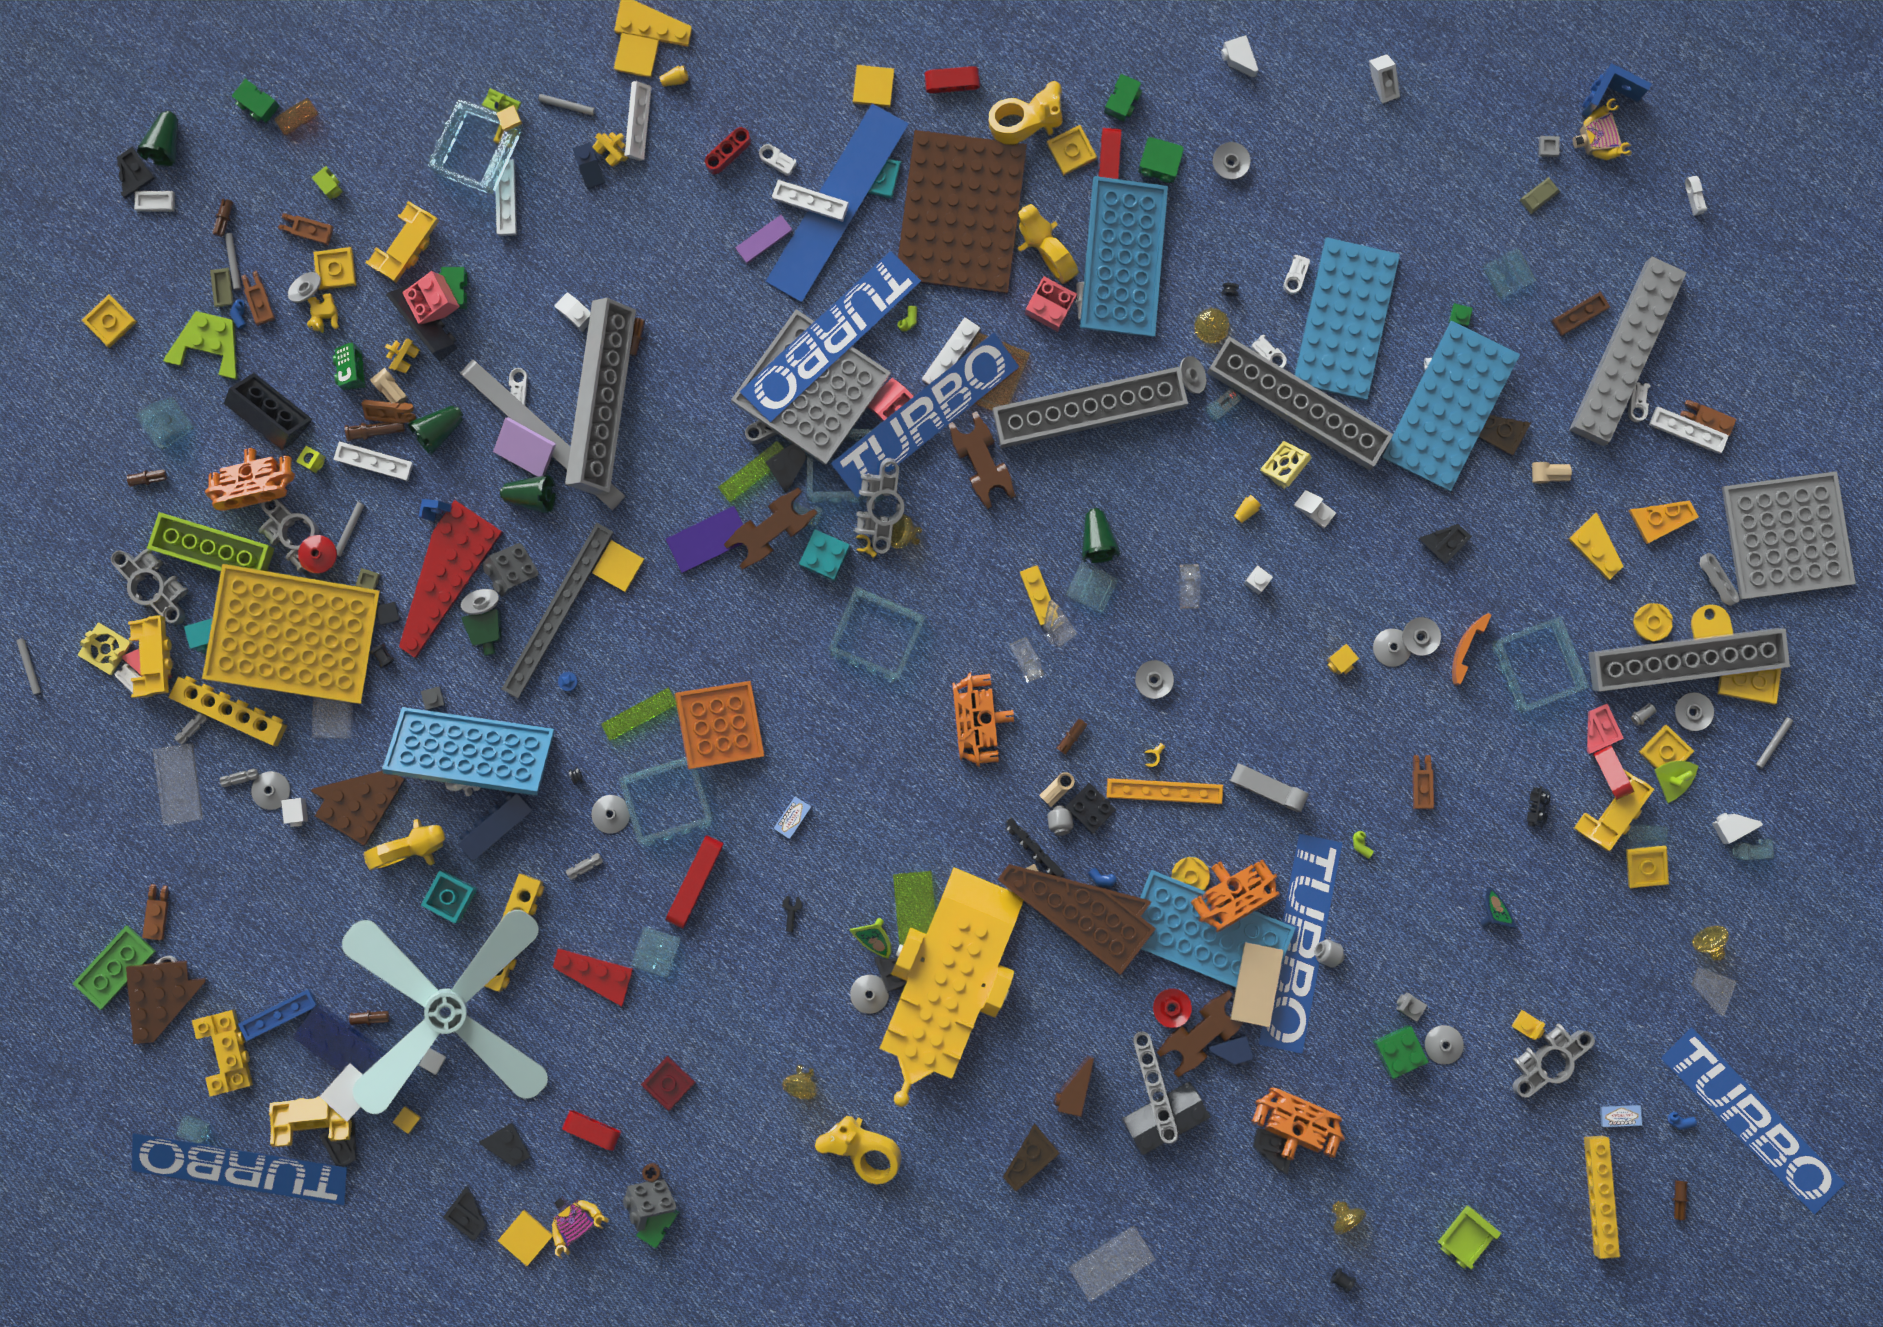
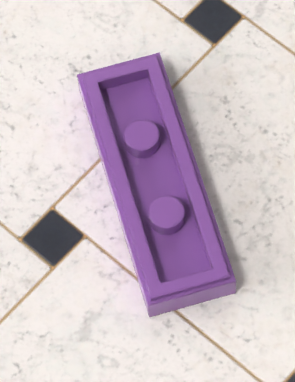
[735,215,792,264]

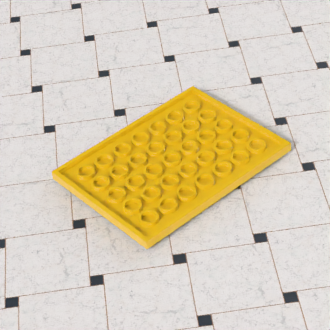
[202,564,379,704]

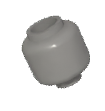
[1047,806,1074,836]
[1315,939,1345,968]

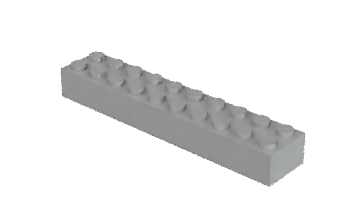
[1569,257,1687,446]
[565,298,636,495]
[1207,336,1393,470]
[992,367,1188,448]
[1588,628,1790,691]

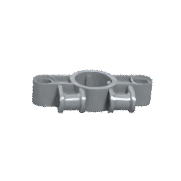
[855,458,904,554]
[259,499,336,572]
[111,549,189,625]
[1512,1023,1595,1098]

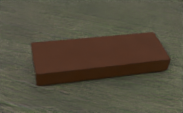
[1551,291,1610,337]

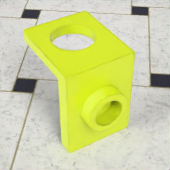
[296,446,326,473]

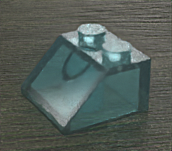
[135,397,194,450]

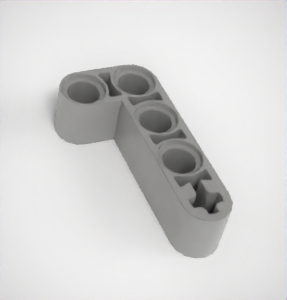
[1230,764,1309,812]

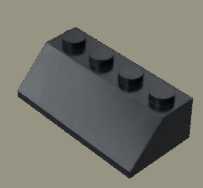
[386,285,458,361]
[224,373,312,450]
[1122,1081,1211,1155]

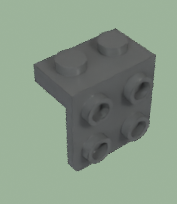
[482,543,539,597]
[623,1179,676,1232]

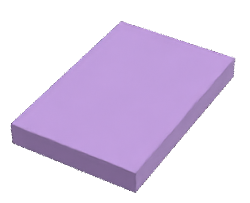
[493,417,556,476]

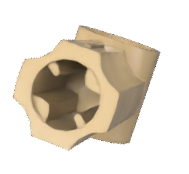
[370,368,408,404]
[1532,462,1572,484]
[1039,772,1075,807]

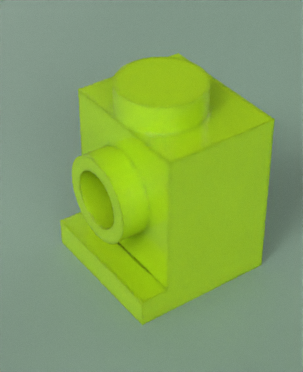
[311,166,342,200]

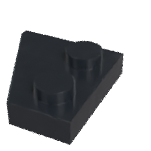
[117,147,155,199]
[765,443,807,492]
[1418,524,1472,565]
[874,957,907,993]
[319,1116,357,1167]
[479,1122,531,1167]
[1252,1128,1291,1174]
[443,1186,487,1241]

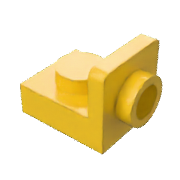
[1512,1010,1545,1040]

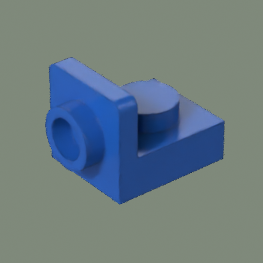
[419,499,452,521]

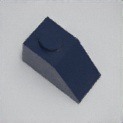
[572,142,605,189]
[1207,1035,1253,1066]

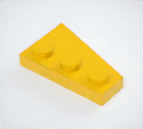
[1568,512,1624,580]
[1717,668,1781,705]

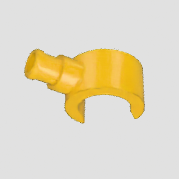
[856,534,877,558]
[1144,743,1165,767]

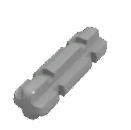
[175,712,208,745]
[220,769,259,787]
[566,853,603,880]

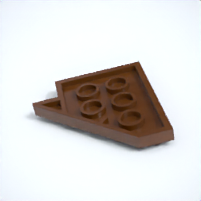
[311,770,406,845]
[126,960,206,1044]

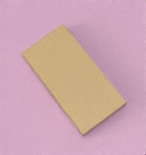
[1231,942,1284,1027]

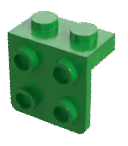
[1138,137,1183,183]

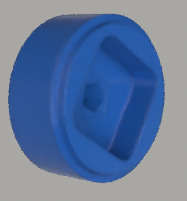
[558,672,578,691]

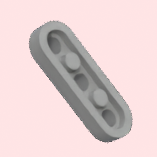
[1699,553,1739,606]

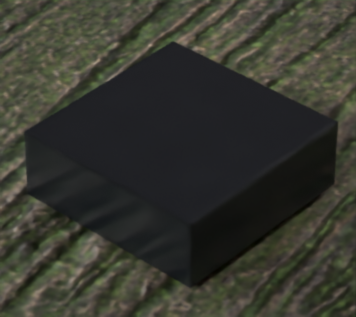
[377,602,400,625]

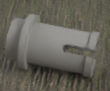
[1631,703,1657,726]

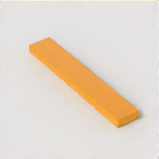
[1106,778,1223,804]

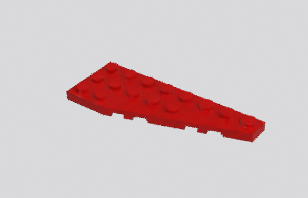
[399,500,503,658]

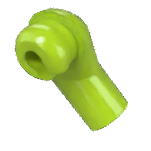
[897,306,917,331]
[1353,831,1374,859]

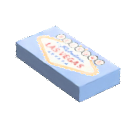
[774,796,811,839]
[1600,1105,1642,1127]

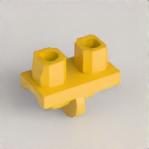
[593,132,629,167]
[385,338,420,373]

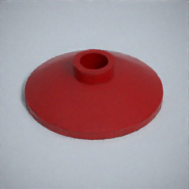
[298,535,337,573]
[1153,989,1192,1028]

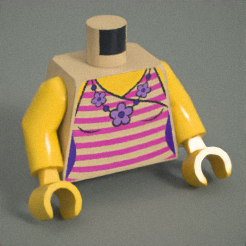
[1573,99,1632,160]

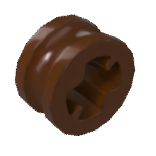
[642,1163,661,1182]

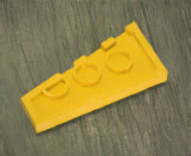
[614,0,692,47]

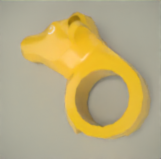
[989,81,1062,144]
[1017,204,1079,284]
[364,819,445,871]
[815,1116,902,1184]

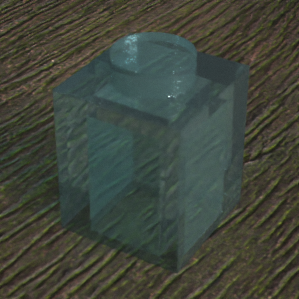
[176,1115,210,1143]

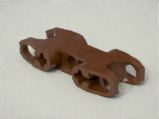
[948,411,1016,510]
[724,488,818,570]
[1156,990,1244,1077]

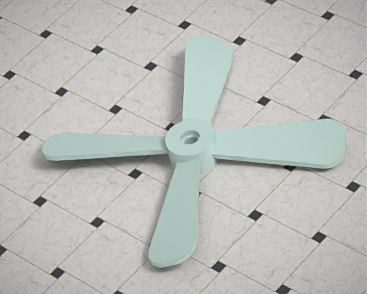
[342,910,548,1114]

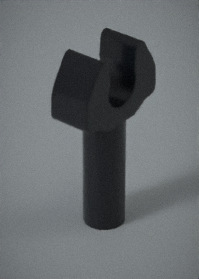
[782,896,802,932]

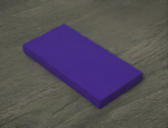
[666,506,743,574]

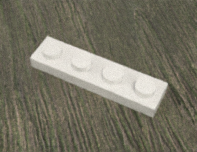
[625,81,651,161]
[495,159,517,236]
[772,180,849,222]
[922,318,980,385]
[1649,407,1729,454]
[334,441,414,481]

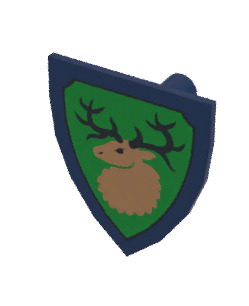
[1480,886,1517,929]

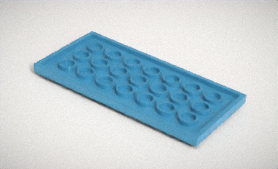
[1080,176,1168,337]
[1294,237,1400,401]
[1381,321,1520,491]
[382,707,554,796]
[1140,870,1296,987]

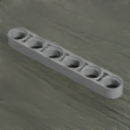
[1133,1031,1178,1145]

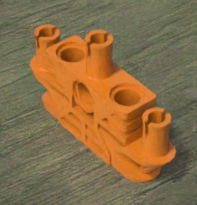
[205,448,295,511]
[952,672,1014,767]
[1190,859,1280,932]
[1252,1088,1345,1160]

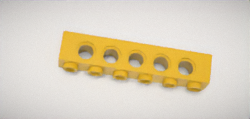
[168,676,287,747]
[485,874,544,992]
[1584,1136,1620,1259]

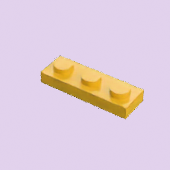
[1020,565,1058,626]

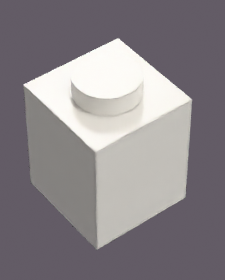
[1244,566,1273,595]
[281,798,308,827]

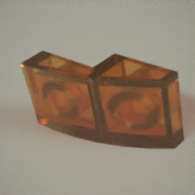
[274,98,319,135]

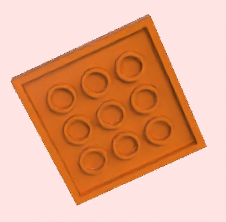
[675,681,764,770]

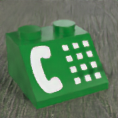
[333,343,365,390]

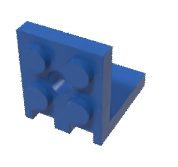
[1581,63,1652,117]

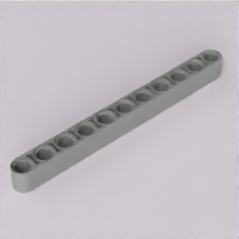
[460,359,625,511]

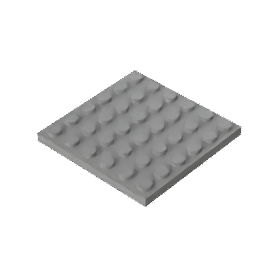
[731,309,891,465]
[1722,471,1856,600]

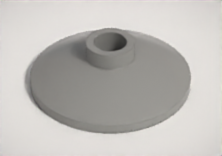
[1213,142,1250,180]
[288,272,321,303]
[1180,356,1206,394]
[461,589,499,615]
[1402,617,1441,656]
[1373,629,1411,667]
[1135,660,1174,699]
[1675,693,1714,731]
[251,771,290,810]
[591,795,630,833]
[850,975,889,1014]
[1425,1025,1464,1064]

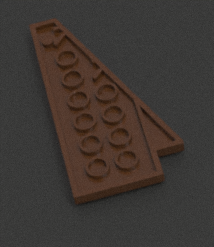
[997,864,1156,975]

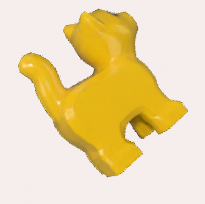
[307,293,339,333]

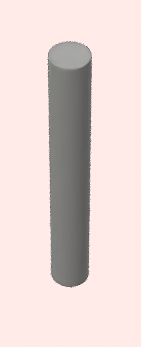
[538,94,595,116]
[225,233,241,290]
[336,502,364,557]
[16,638,41,695]
[1756,717,1793,769]

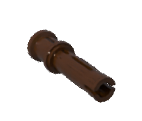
[345,422,405,442]

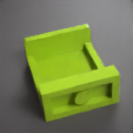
[1438,1206,1502,1270]

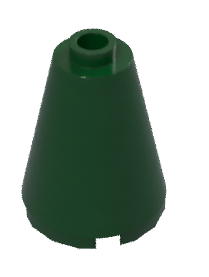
[137,111,179,167]
[408,405,464,455]
[500,475,556,513]
[1082,508,1120,563]

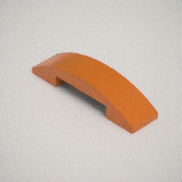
[1452,613,1491,686]

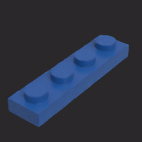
[238,989,318,1041]

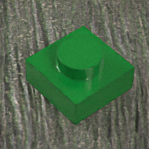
[1448,303,1472,327]

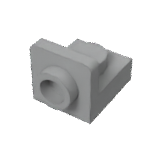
[1396,993,1427,1022]

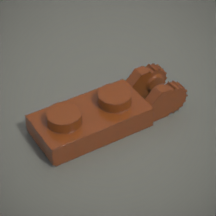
[278,213,334,245]
[241,271,276,326]
[361,400,416,423]
[1680,400,1736,437]
[1412,755,1434,809]
[142,884,169,940]

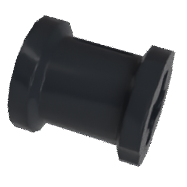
[370,643,395,669]
[1330,1267,1356,1293]

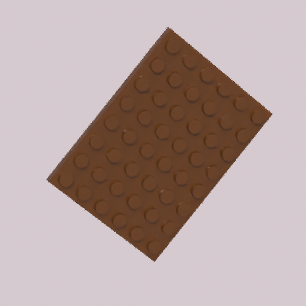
[898,130,1027,294]

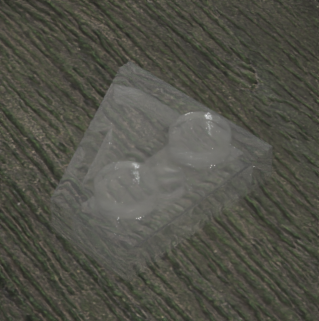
[1691,967,1736,1016]

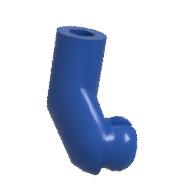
[230,299,246,329]
[1088,867,1117,887]
[1668,1112,1697,1130]

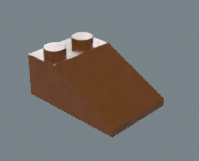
[1054,1055,1094,1117]

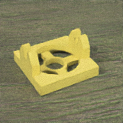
[1260,441,1312,489]
[78,623,132,675]

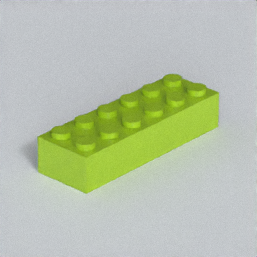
[147,512,275,572]

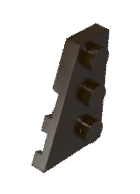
[1478,415,1531,457]
[1003,1123,1060,1192]

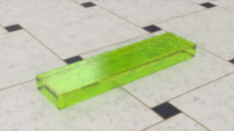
[718,441,784,503]
[601,687,677,741]

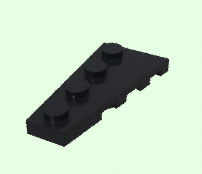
[1005,817,1064,877]

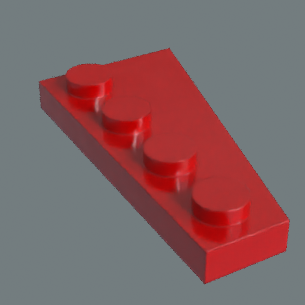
[553,948,633,1006]

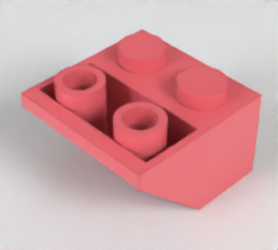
[402,271,459,324]
[1025,276,1077,332]
[868,378,914,422]

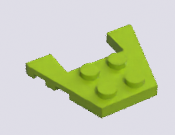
[163,311,238,380]

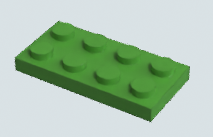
[72,925,156,1010]

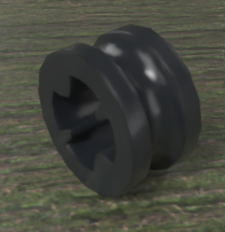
[1221,283,1239,296]
[569,766,584,786]

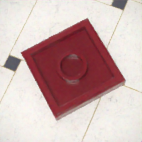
[641,1056,696,1111]

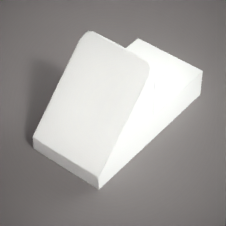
[1293,490,1336,529]

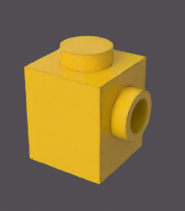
[1326,644,1359,675]

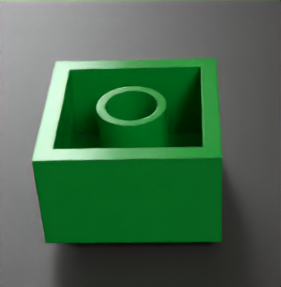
[1372,1025,1428,1079]

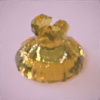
[1194,308,1230,343]
[891,514,922,549]
[1692,925,1729,961]
[782,1065,817,1099]
[1332,1201,1367,1235]

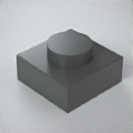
[421,686,445,710]

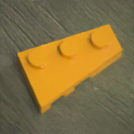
[1628,500,1698,544]

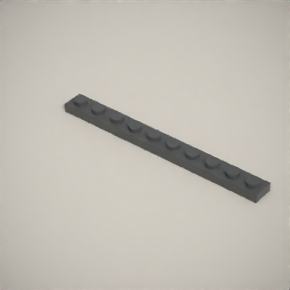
[501,523,614,699]

